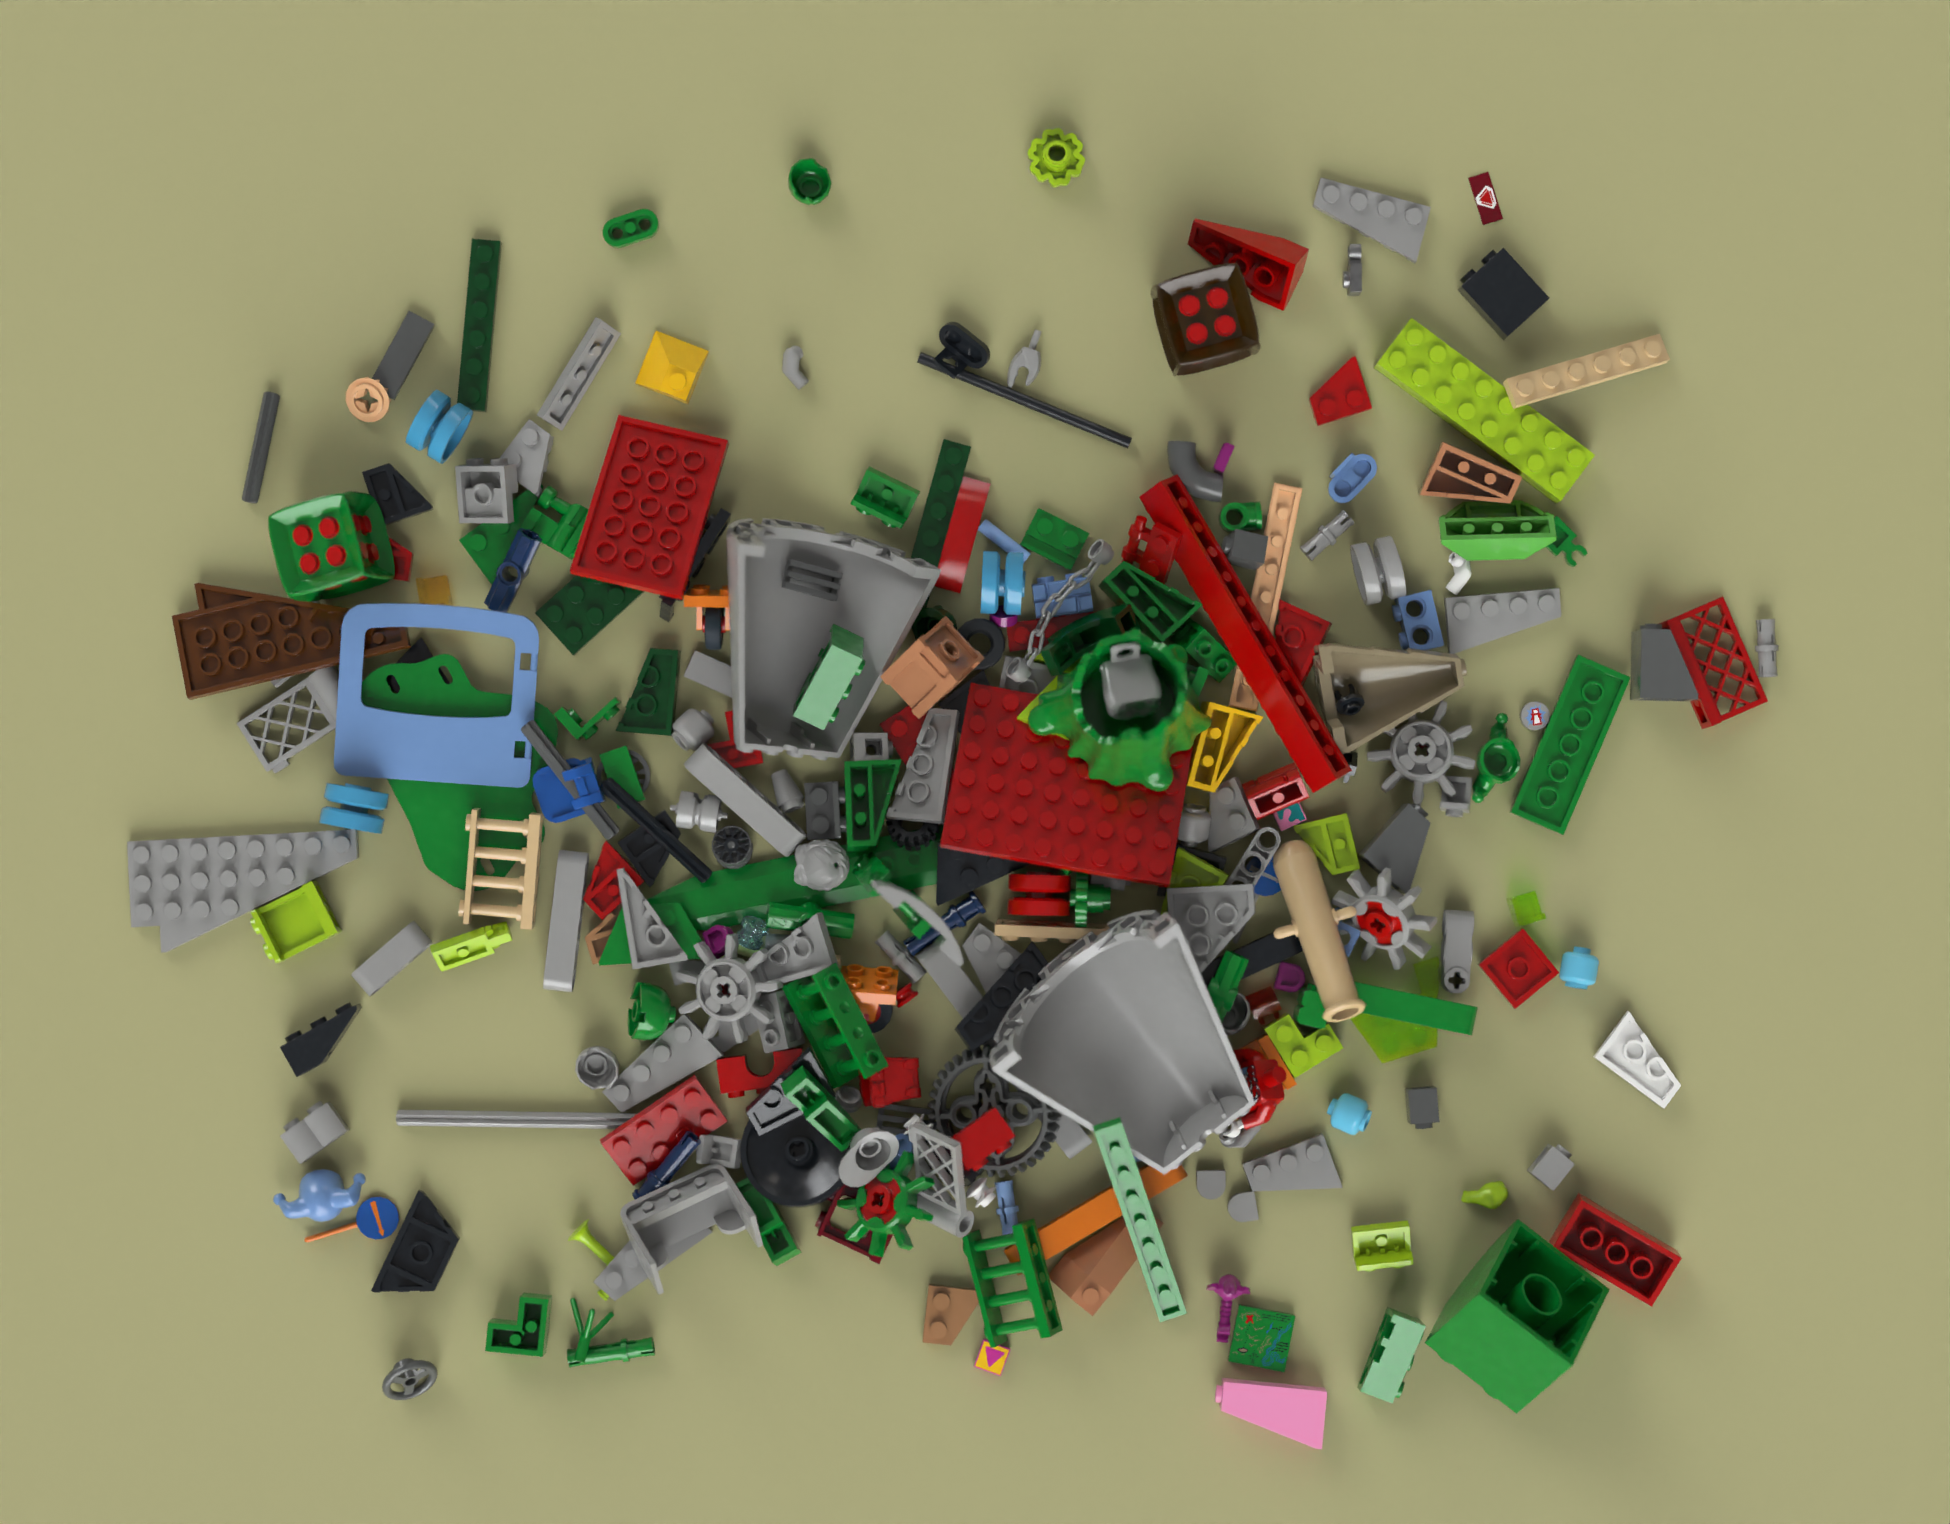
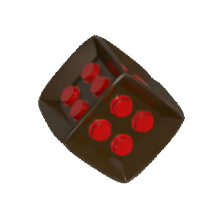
[1150,263,1261,377]

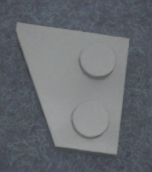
[500,419,554,497]

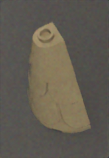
[1313,643,1467,754]

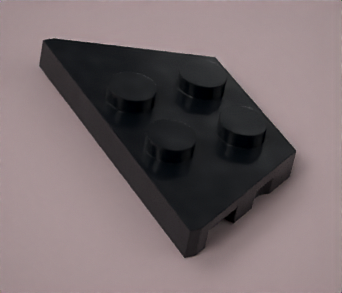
[936,841,1030,906]
[371,1190,460,1293]

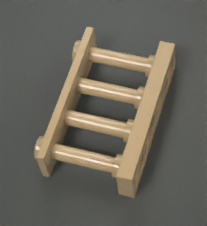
[459,808,544,930]

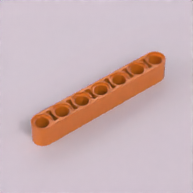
[1003,1164,1188,1276]

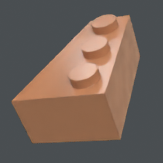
[1418,442,1522,503]

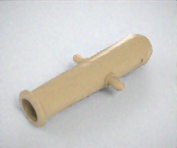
[1273,840,1366,1022]

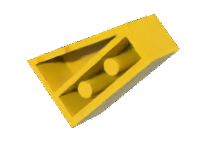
[1186,701,1263,792]

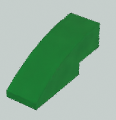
[781,1066,861,1152]
[736,1178,802,1266]

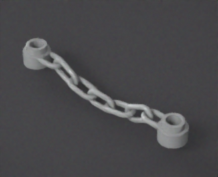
[1005,539,1114,683]

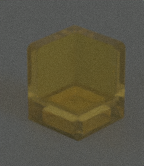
[416,575,453,606]

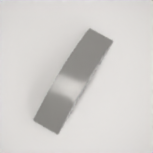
[871,880,964,967]

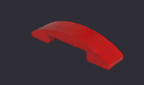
[934,476,991,593]

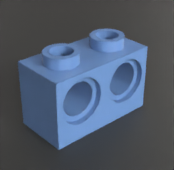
[1392,590,1444,650]

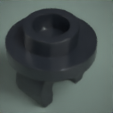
[1334,684,1365,716]

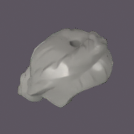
[794,839,850,891]

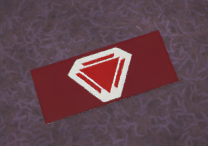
[1468,172,1503,225]

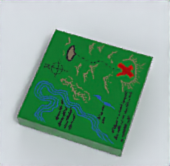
[1228,1304,1295,1372]

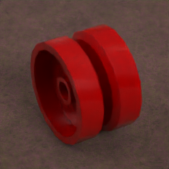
[1007,871,1071,916]

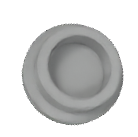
[835,1085,862,1113]

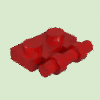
[1121,515,1183,584]

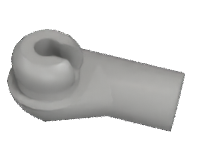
[782,346,809,390]

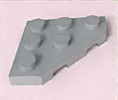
[1167,884,1256,974]

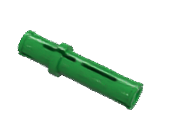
[567,1337,655,1368]

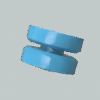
[405,390,473,464]
[981,551,1026,615]
[319,783,389,834]

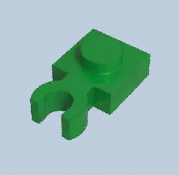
[1546,516,1588,567]

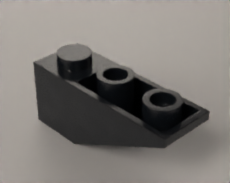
[280,1002,362,1077]

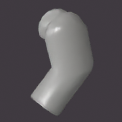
[1219,1126,1262,1148]

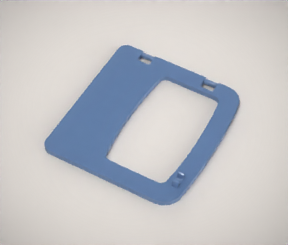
[334,603,539,788]

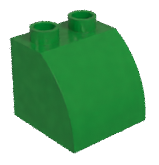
[1425,1219,1610,1414]

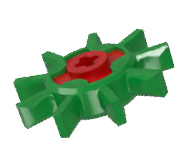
[837,1150,935,1257]

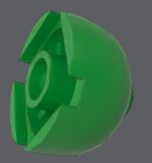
[627,982,676,1040]

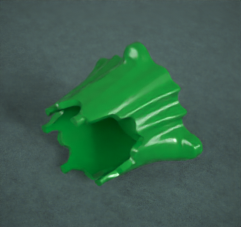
[1028,629,1212,792]

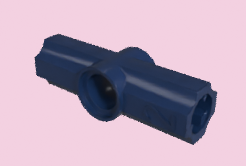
[484,528,543,613]

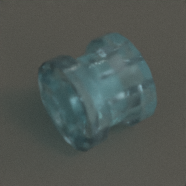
[736,915,769,950]

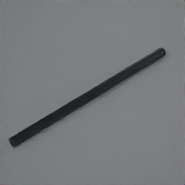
[917,352,1132,448]

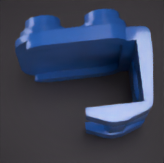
[532,757,606,823]

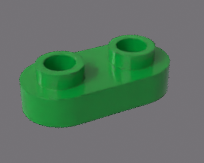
[603,209,659,248]

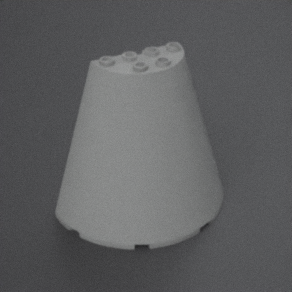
[726,518,941,760]
[990,910,1255,1175]

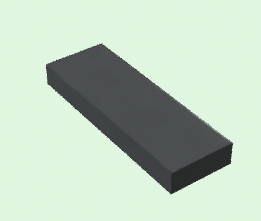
[372,311,435,400]

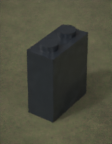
[1458,248,1549,340]

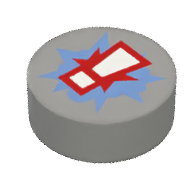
[1520,702,1550,730]

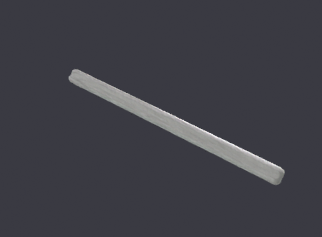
[396,1110,638,1129]

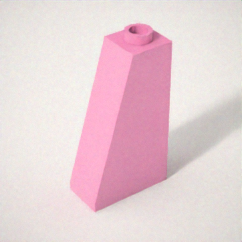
[1215,1378,1327,1449]

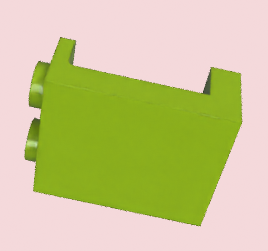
[250,880,342,963]

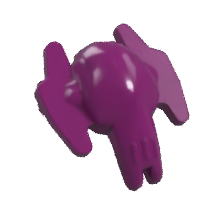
[1206,1274,1250,1343]

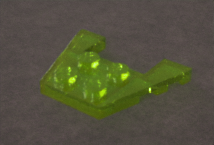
[1350,956,1439,1064]

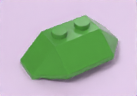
[1438,500,1557,561]

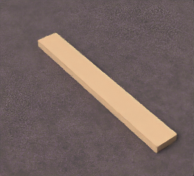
[1228,483,1302,712]

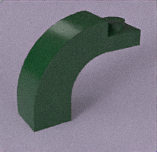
[1040,604,1141,676]

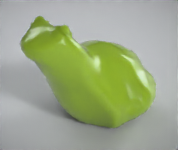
[1461,1181,1509,1209]

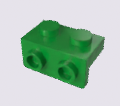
[850,466,921,529]

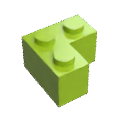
[1262,1013,1343,1078]

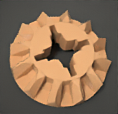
[346,376,392,422]

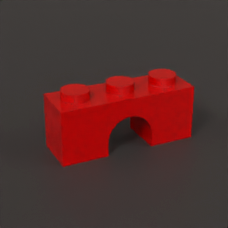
[716,1047,804,1098]

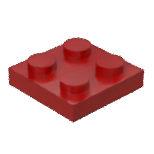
[1478,928,1559,1009]

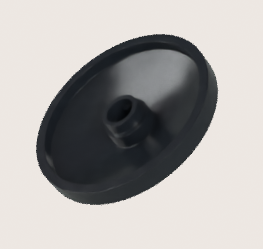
[740,1114,850,1208]

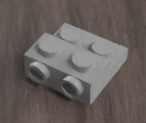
[455,458,518,523]

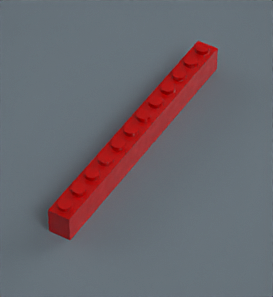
[1139,474,1352,793]

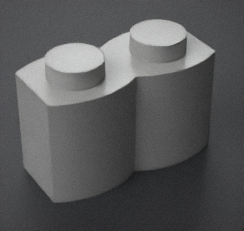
[280,1101,350,1164]

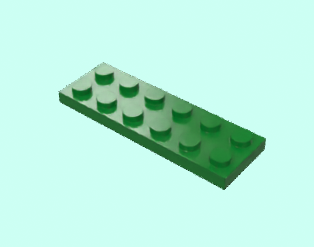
[1510,655,1631,835]

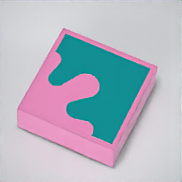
[1273,802,1307,831]

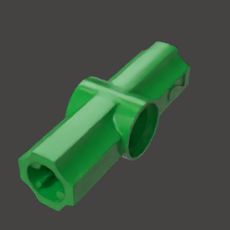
[765,902,855,939]
[1207,950,1249,1024]

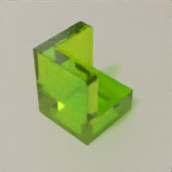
[1506,890,1547,927]

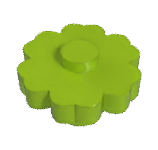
[1027,128,1085,188]

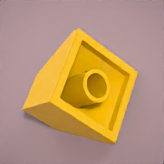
[635,331,709,404]

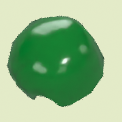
[788,158,832,205]

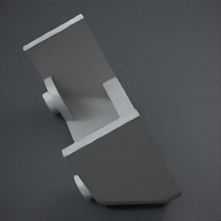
[620,1164,763,1295]

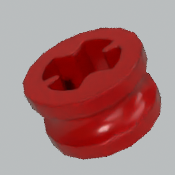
[896,982,919,1008]

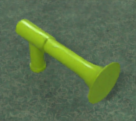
[568,1219,614,1301]

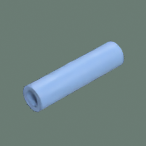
[978,519,1031,563]

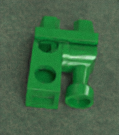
[519,485,588,560]

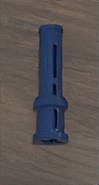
[903,891,987,956]
[632,1131,701,1199]

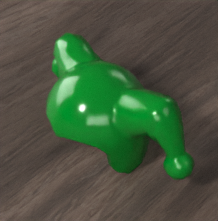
[1472,713,1521,803]

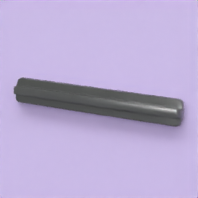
[242,392,280,504]

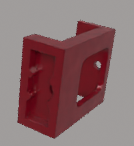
[815,1184,893,1264]

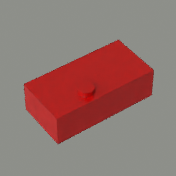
[1549,1193,1682,1307]

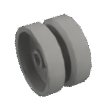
[1350,535,1406,606]

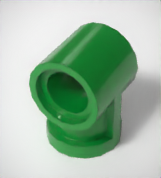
[1218,501,1262,533]

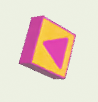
[974,1338,1011,1376]

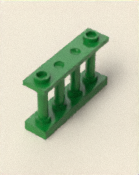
[852,851,932,939]
[782,963,889,1089]
[962,1218,1063,1348]

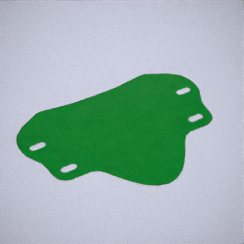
[361,654,558,891]

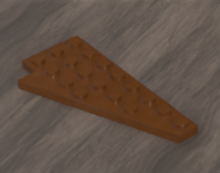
[172,583,411,700]

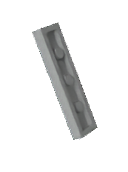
[537,318,621,431]

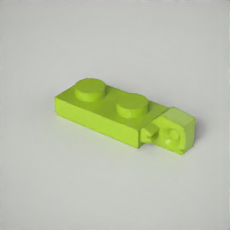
[430,921,512,972]

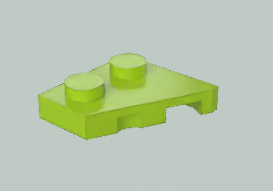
[1293,813,1361,875]

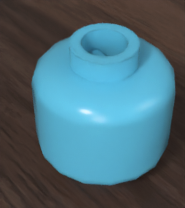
[1559,947,1599,990]
[1327,1093,1372,1135]

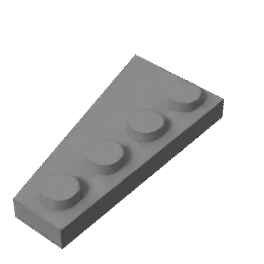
[1444,588,1561,654]
[886,708,960,824]

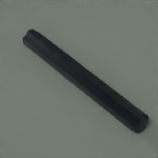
[601,777,712,883]

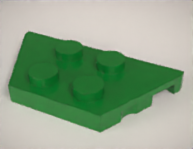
[599,902,702,966]

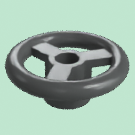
[382,1358,438,1400]

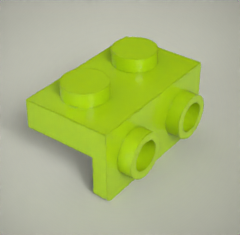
[1351,1220,1414,1272]

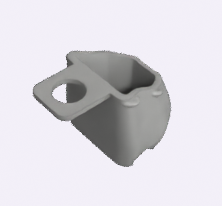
[1100,642,1162,721]

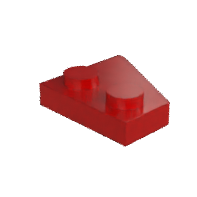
[583,841,645,920]

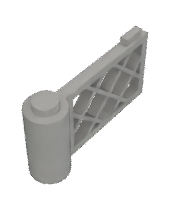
[237,666,339,773]
[908,1122,974,1238]

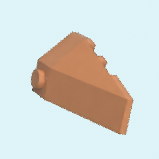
[1049,1216,1164,1316]

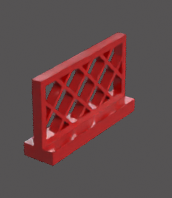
[1659,597,1768,729]

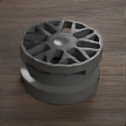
[711,826,753,869]

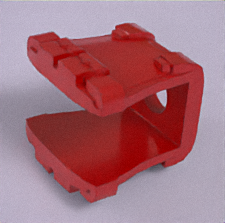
[858,1056,922,1108]

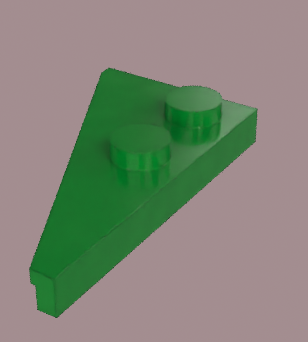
[459,483,544,585]

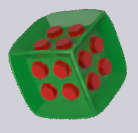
[268,491,395,602]

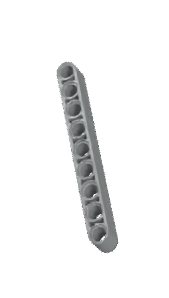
[916,943,1093,1159]

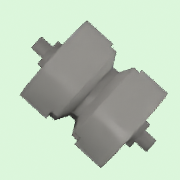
[670,791,728,833]

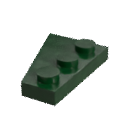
[615,648,681,736]

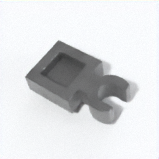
[1342,244,1362,296]

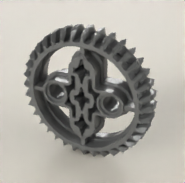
[927,1044,1061,1178]

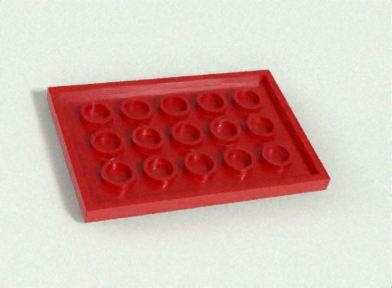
[570,415,729,600]

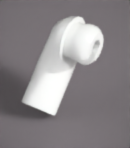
[1446,552,1471,595]

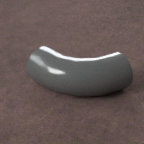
[1167,441,1223,502]

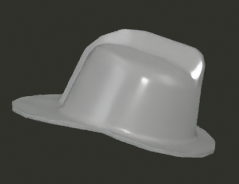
[838,1127,899,1187]

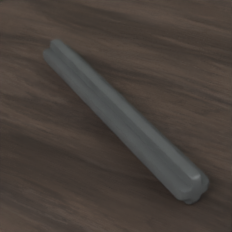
[521,720,619,839]

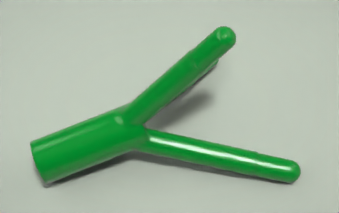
[570,1298,614,1363]

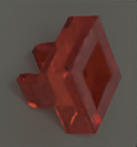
[1245,986,1282,1025]

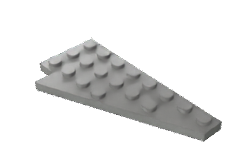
[127,830,359,953]

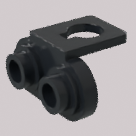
[933,322,990,379]

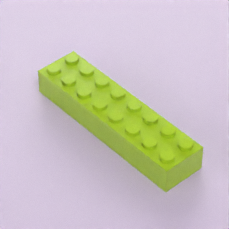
[1374,317,1595,504]

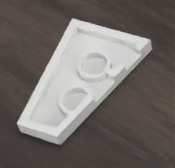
[1593,1011,1681,1108]

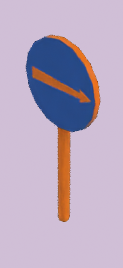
[304,1197,399,1243]

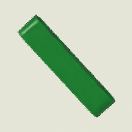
[1355,982,1478,1035]

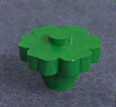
[1070,872,1111,927]

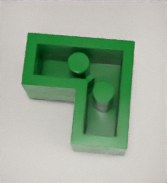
[485,1292,552,1357]

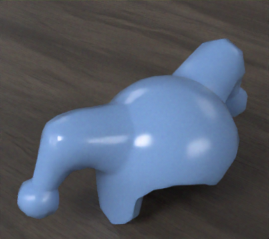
[273,1169,366,1222]

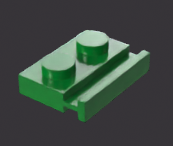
[1020,508,1089,571]

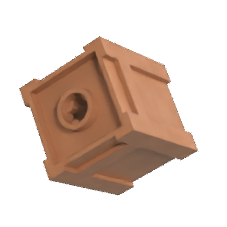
[880,616,985,719]

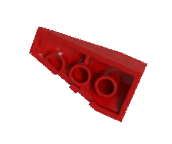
[1188,218,1309,311]

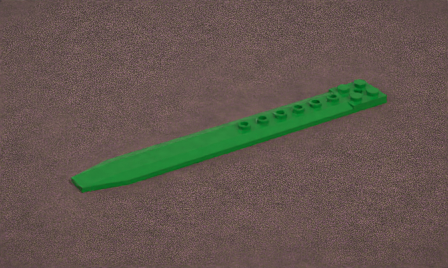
[646,824,1032,930]

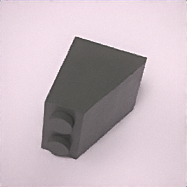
[1630,624,1698,702]
[1358,803,1431,894]

